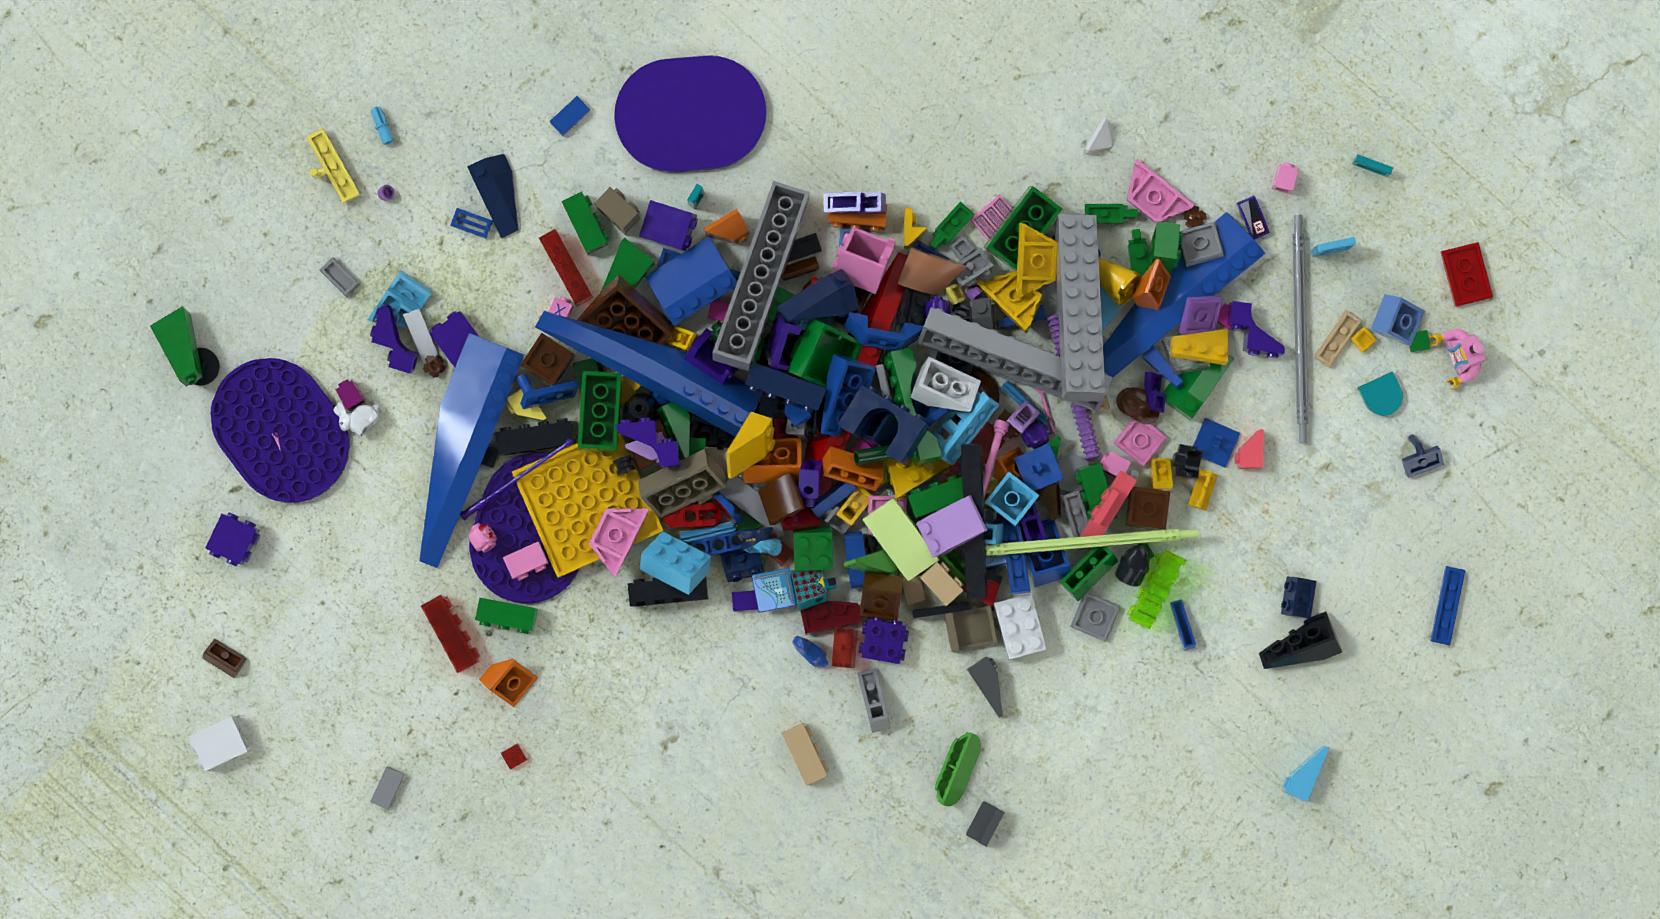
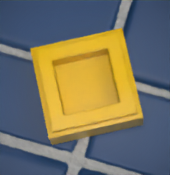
[1350,326,1377,353]

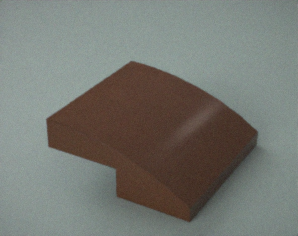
[758,473,805,525]

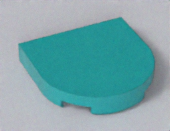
[1357,371,1403,416]

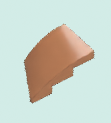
[898,247,966,295]

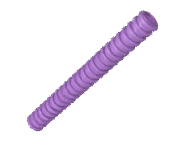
[1046,314,1101,460]

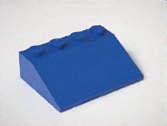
[645,236,738,325]

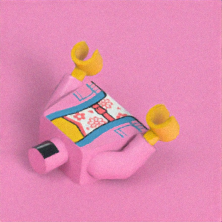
[1429,329,1485,390]

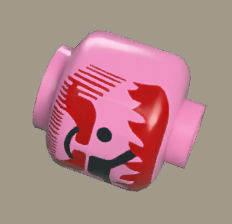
[468,523,497,553]

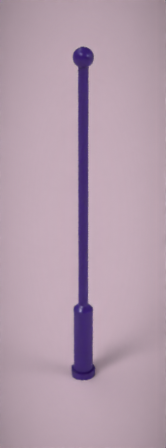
[460,438,573,520]

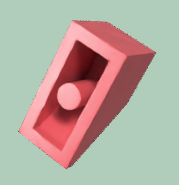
[1234,429,1264,469]

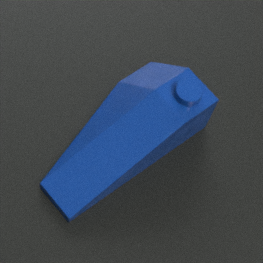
[821,354,876,437]

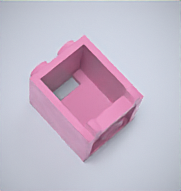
[832,227,896,294]

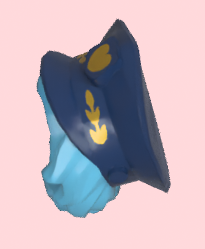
[736,527,782,556]

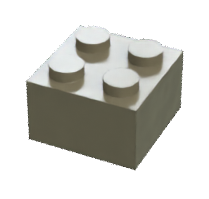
[594,187,641,235]

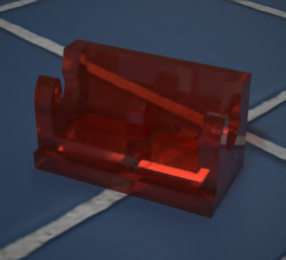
[832,628,858,668]

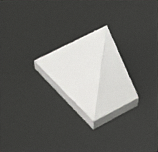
[1084,116,1113,154]

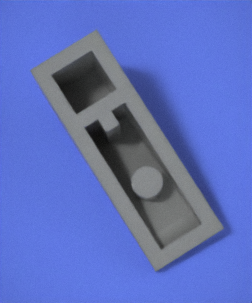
[857,668,891,733]

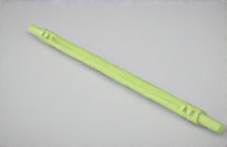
[985,529,1198,556]

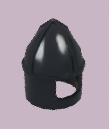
[1115,545,1150,587]

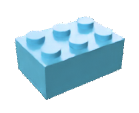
[640,532,711,595]

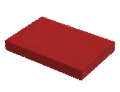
[1440,242,1493,307]

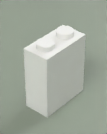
[189,716,251,771]

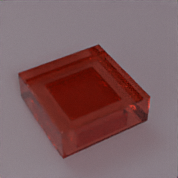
[501,743,527,770]

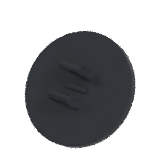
[194,348,220,386]

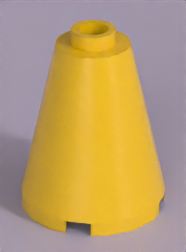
[1098,257,1142,306]

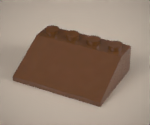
[577,275,674,345]

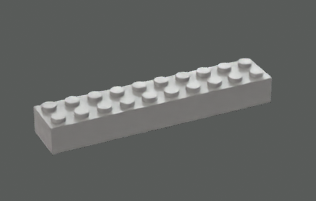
[713,181,810,371]
[1054,214,1105,402]
[918,307,1112,412]

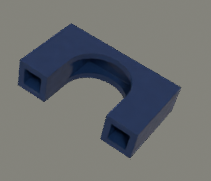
[838,385,930,466]

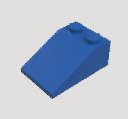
[1021,519,1071,587]

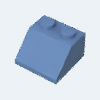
[1371,294,1425,346]

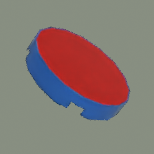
[713,492,743,526]

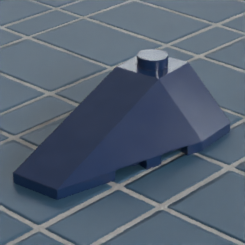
[467,154,519,238]
[777,269,859,322]

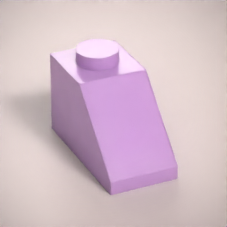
[625,432,665,463]

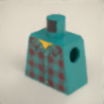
[790,570,837,611]

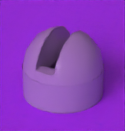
[377,185,395,201]
[967,286,984,301]

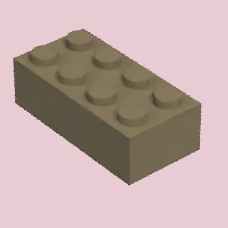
[638,449,726,518]

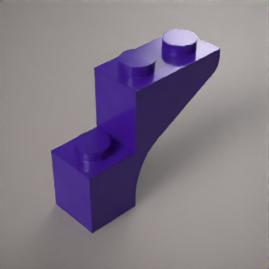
[1227,301,1285,359]
[370,304,419,374]
[616,417,680,468]

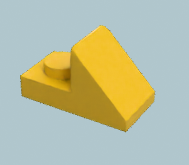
[904,208,927,249]
[665,325,698,352]
[1150,458,1173,490]
[836,486,873,526]

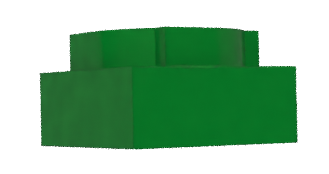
[788,319,863,389]

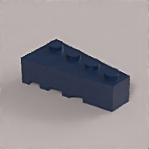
[745,362,826,413]

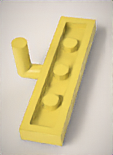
[306,128,361,204]

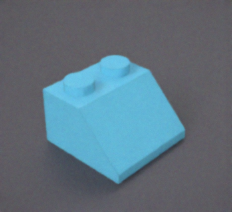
[985,472,1039,526]

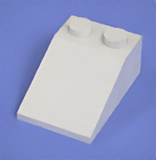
[910,357,981,412]

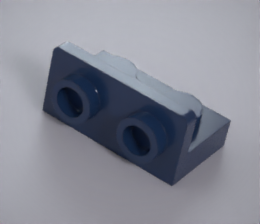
[720,549,765,582]
[1281,576,1316,619]

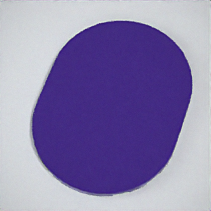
[614,55,766,173]
[210,358,350,503]
[469,452,580,603]

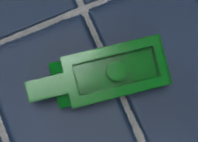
[929,201,975,250]
[1085,204,1138,224]
[1127,229,1149,276]

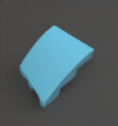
[367,270,433,328]

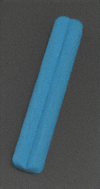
[1001,381,1048,425]
[680,521,736,543]

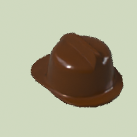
[1116,387,1160,424]

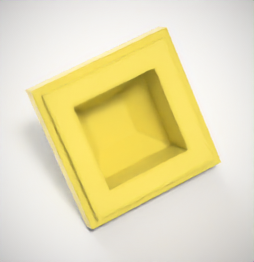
[946,283,967,305]

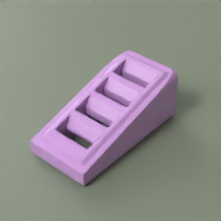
[1007,401,1040,433]

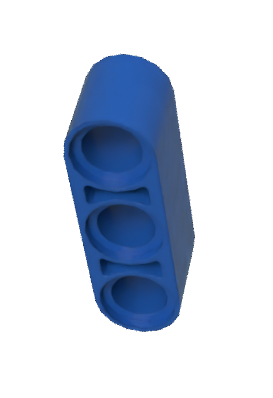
[843,531,866,589]
[692,532,742,556]

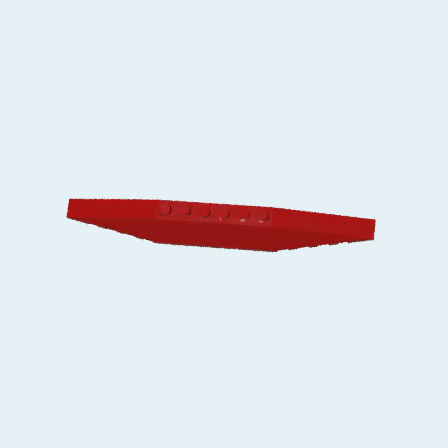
[792,252,907,538]

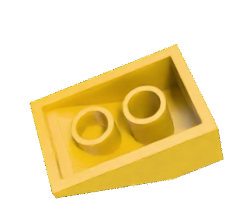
[726,412,775,479]

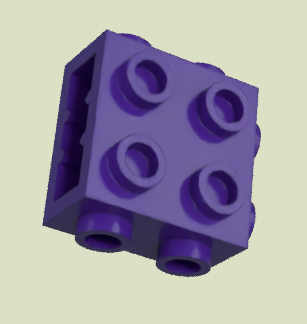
[205,512,260,567]
[858,617,909,664]

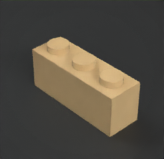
[782,723,829,786]

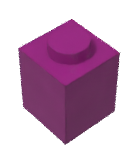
[335,379,366,411]

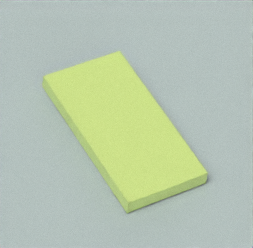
[862,497,940,581]

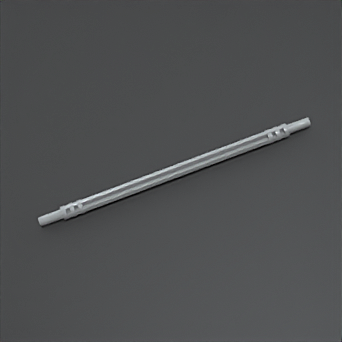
[1293,214,1308,443]

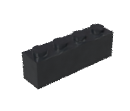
[495,418,576,456]

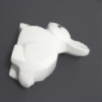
[333,402,380,438]

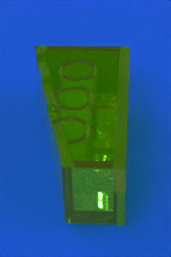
[1127,550,1187,630]

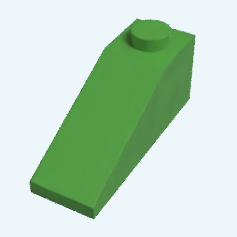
[843,550,899,576]

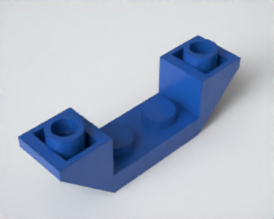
[844,312,923,351]

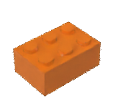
[743,438,802,483]

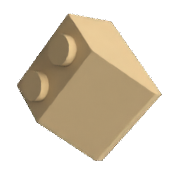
[920,562,963,606]

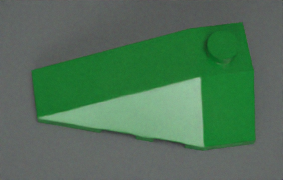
[1163,354,1234,420]

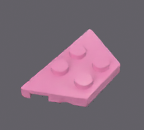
[1127,159,1194,224]
[589,508,649,577]

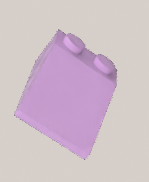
[916,495,987,558]

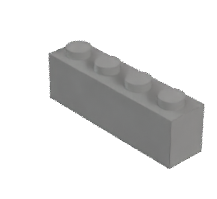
[719,474,787,538]

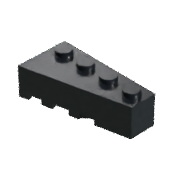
[627,576,709,607]

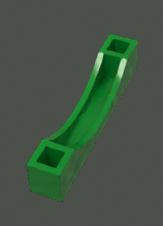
[884,348,942,466]

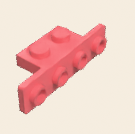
[1081,471,1137,537]

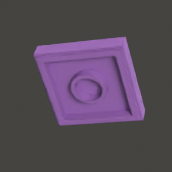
[1179,296,1223,335]

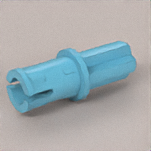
[371,106,394,145]

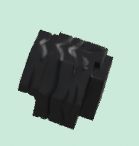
[1171,444,1203,479]

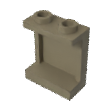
[944,606,1000,652]

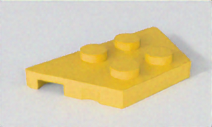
[1016,223,1058,298]
[976,270,1043,333]
[886,458,952,501]

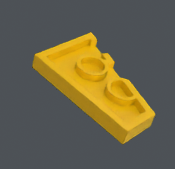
[1170,329,1228,365]

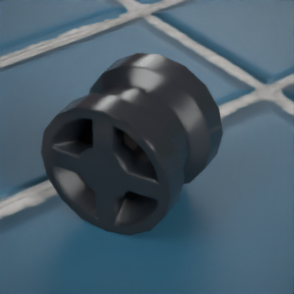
[612,455,635,476]

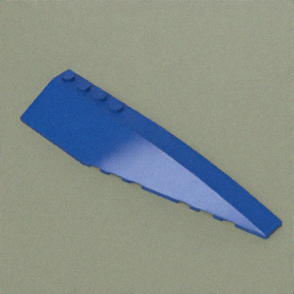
[1103,212,1265,378]
[535,311,763,437]
[419,333,524,568]

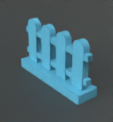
[931,391,1000,465]

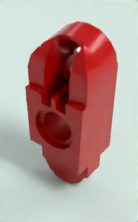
[663,503,722,528]

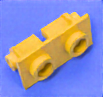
[1188,469,1218,511]

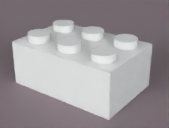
[993,594,1046,659]

